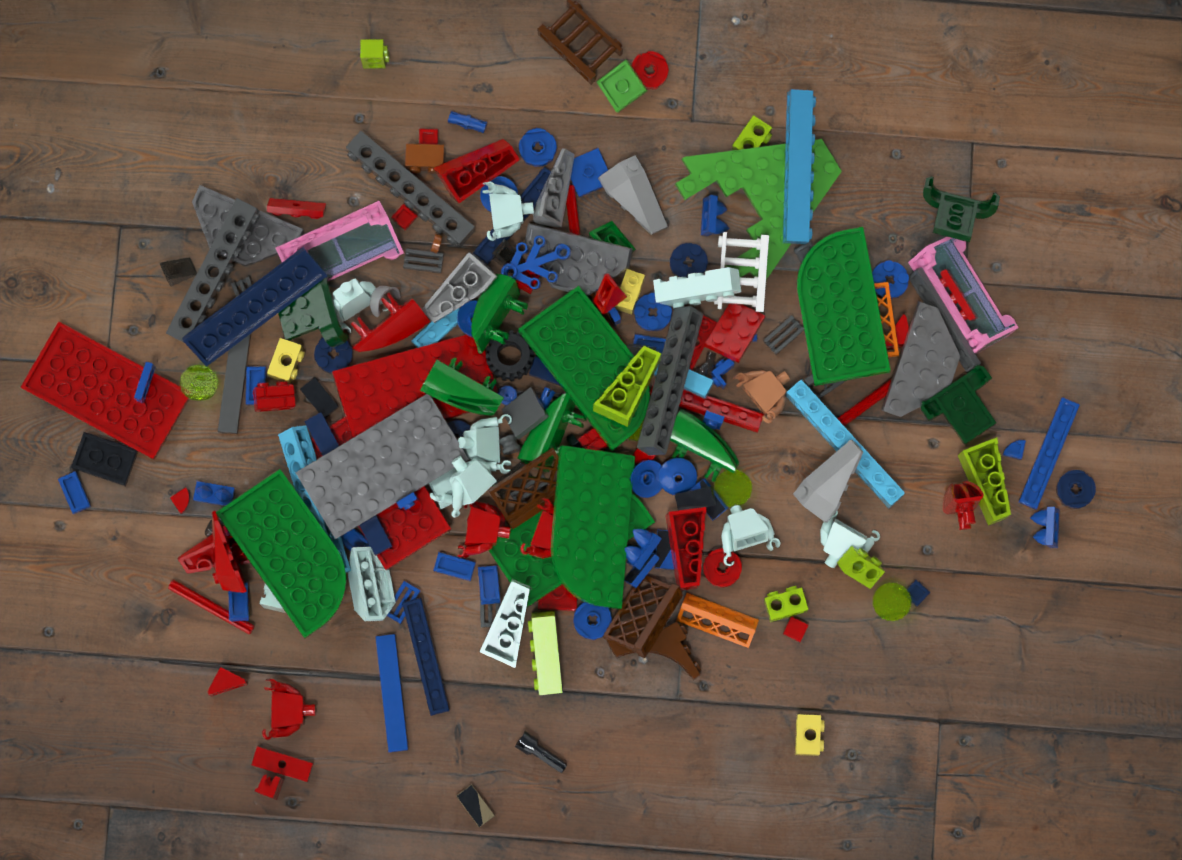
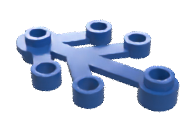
[501,235,571,290]

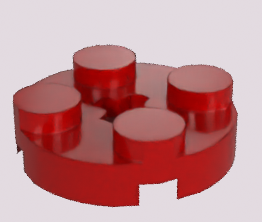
[631,51,669,90]
[703,548,742,588]

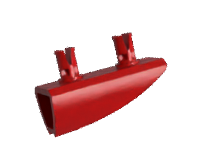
[350,292,430,352]
[943,481,984,530]

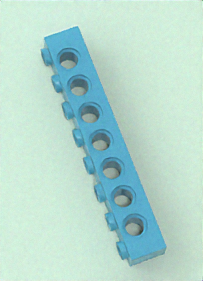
[786,380,905,509]
[278,425,351,573]

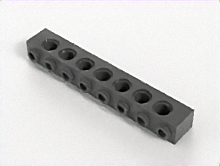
[346,131,475,248]
[166,198,260,343]
[637,306,703,455]

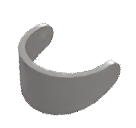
[370,286,401,317]

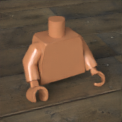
[733,370,791,424]

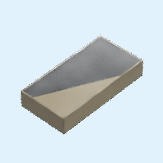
[456,784,495,828]

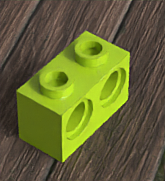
[360,39,389,69]
[731,115,773,151]
[837,545,885,589]
[764,586,808,622]

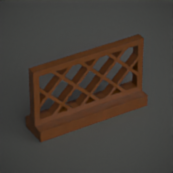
[488,448,559,529]
[603,576,683,658]

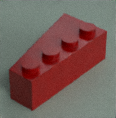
[433,139,520,203]
[665,507,706,591]

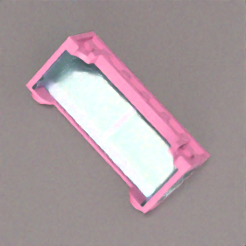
[276,201,404,291]
[908,237,1018,354]

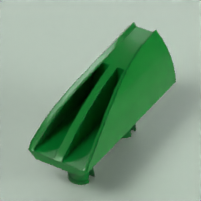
[471,274,528,354]
[420,358,504,416]
[517,393,587,472]
[670,409,739,482]

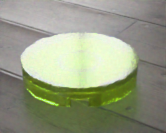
[179,365,218,401]
[714,470,752,508]
[873,583,912,621]

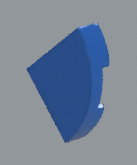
[1002,440,1026,460]

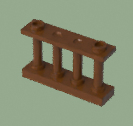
[537,0,623,85]

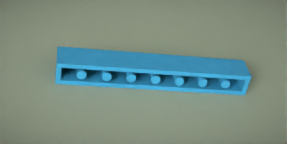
[783,89,816,244]

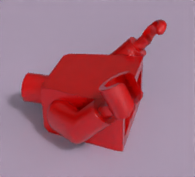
[520,498,554,559]
[458,501,511,558]
[262,679,316,740]

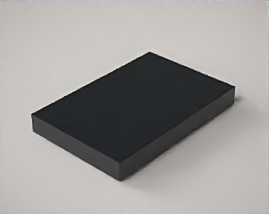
[71,432,138,487]

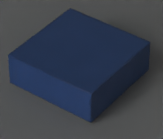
[903,580,930,607]

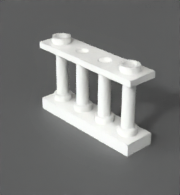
[714,232,769,312]

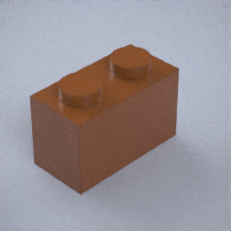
[405,144,445,174]

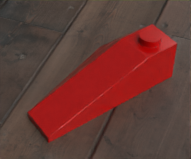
[212,511,247,593]
[178,526,250,574]

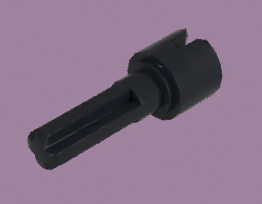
[515,731,567,773]

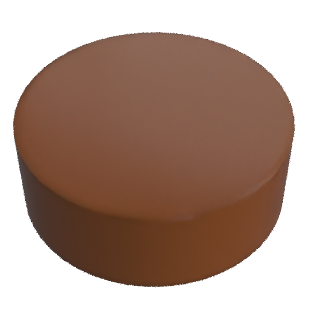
[430,233,443,253]

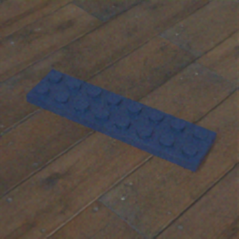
[182,246,327,367]

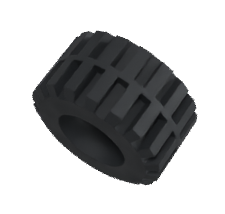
[486,330,534,382]

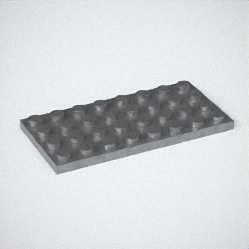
[296,394,468,539]

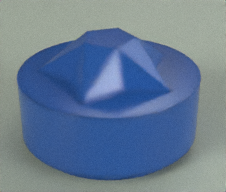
[497,385,517,405]

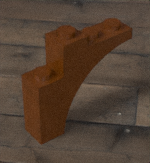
[607,619,702,681]

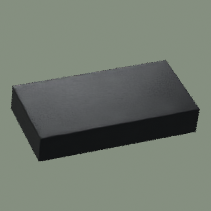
[300,377,339,418]
[674,486,717,511]

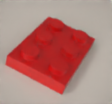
[705,303,765,363]

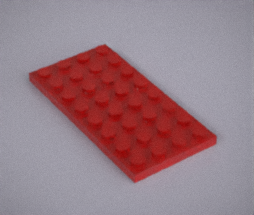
[20,321,192,460]
[332,335,498,438]
[310,417,452,571]

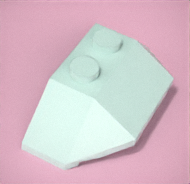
[348,547,396,621]

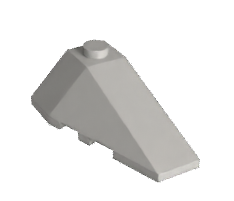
[533,149,575,227]
[598,155,668,235]
[422,252,497,323]
[793,440,863,523]

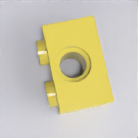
[615,269,645,315]
[267,338,305,384]
[795,714,824,756]

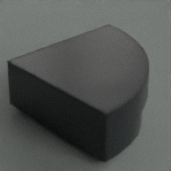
[566,434,583,448]

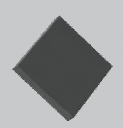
[502,387,549,439]

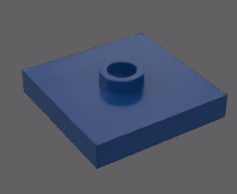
[570,148,608,198]

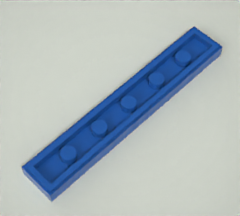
[1018,397,1080,510]
[375,634,408,753]

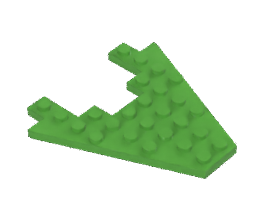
[675,139,842,280]

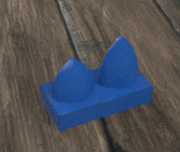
[701,195,729,237]
[193,481,235,506]
[1030,507,1060,548]
[624,529,662,570]

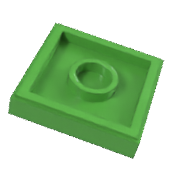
[597,60,648,113]

